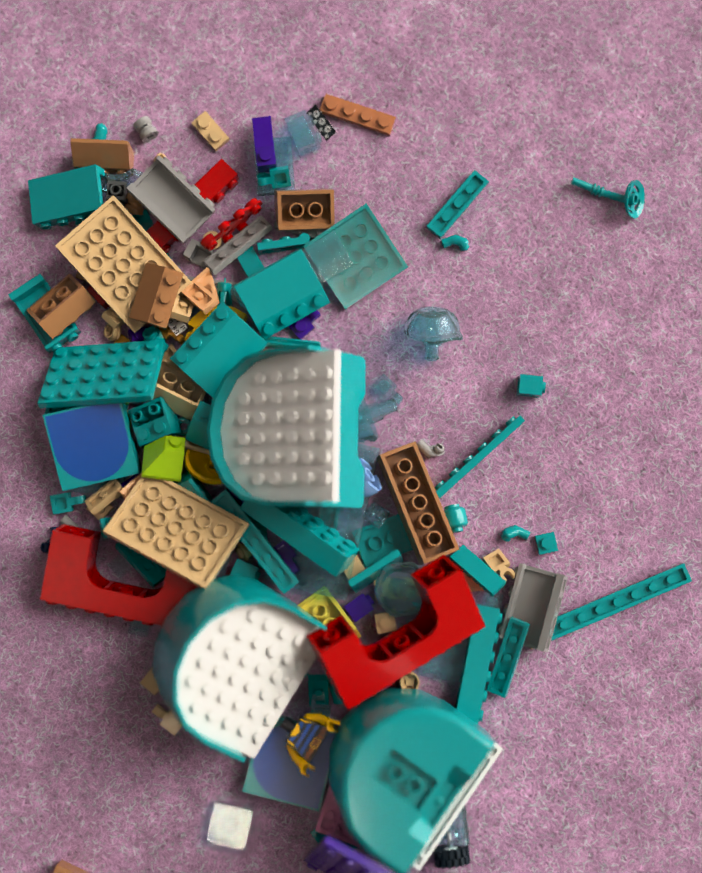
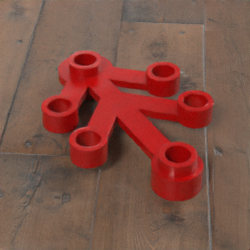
[200,198,262,251]

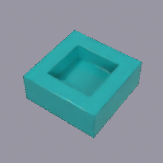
[534,532,558,555]

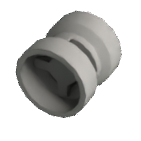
[133,116,159,143]

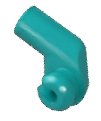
[91,123,108,140]
[501,525,531,542]

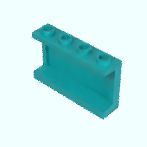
[28,164,105,230]

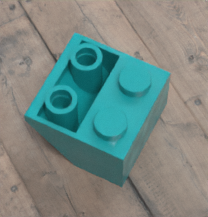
[128,397,182,447]

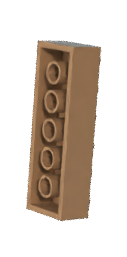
[376,441,460,565]

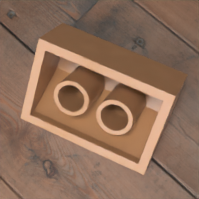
[70,138,134,177]
[274,189,335,230]
[129,263,184,330]
[26,274,96,339]

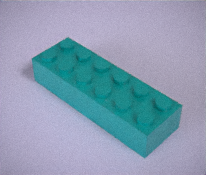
[240,501,360,577]

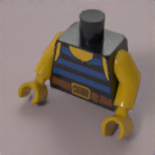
[280,713,341,777]

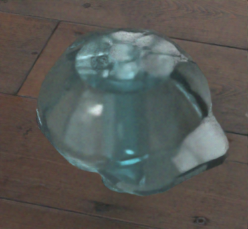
[404,306,463,361]
[358,398,398,443]
[374,562,425,617]

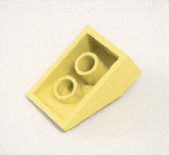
[298,586,361,638]

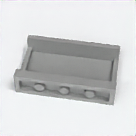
[127,155,215,245]
[498,563,568,653]

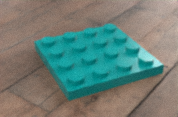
[303,203,408,310]

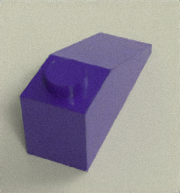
[252,116,277,173]

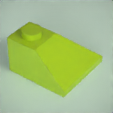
[141,435,186,482]

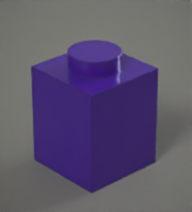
[344,593,374,623]

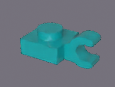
[257,166,291,189]
[50,492,86,515]

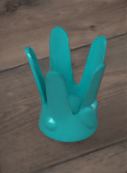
[216,278,233,306]

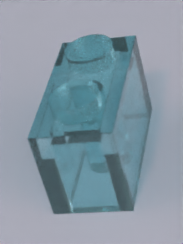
[285,110,322,158]

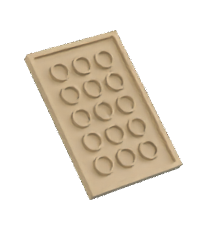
[55,195,192,333]
[103,477,248,588]

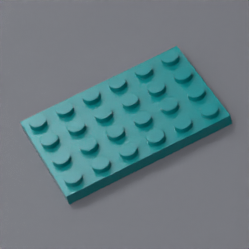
[37,339,166,409]

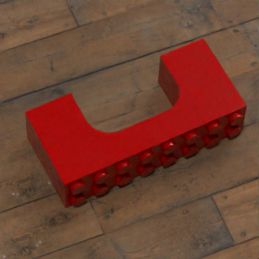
[40,524,198,628]
[306,555,485,710]

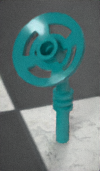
[571,177,645,218]

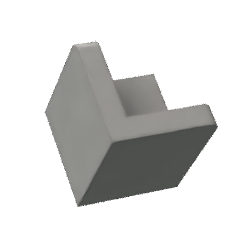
[183,239,214,268]

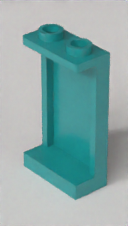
[8,274,81,353]

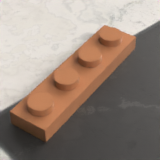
[320,94,396,136]

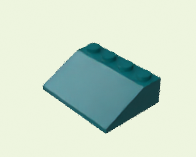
[233,248,330,340]
[170,301,268,397]

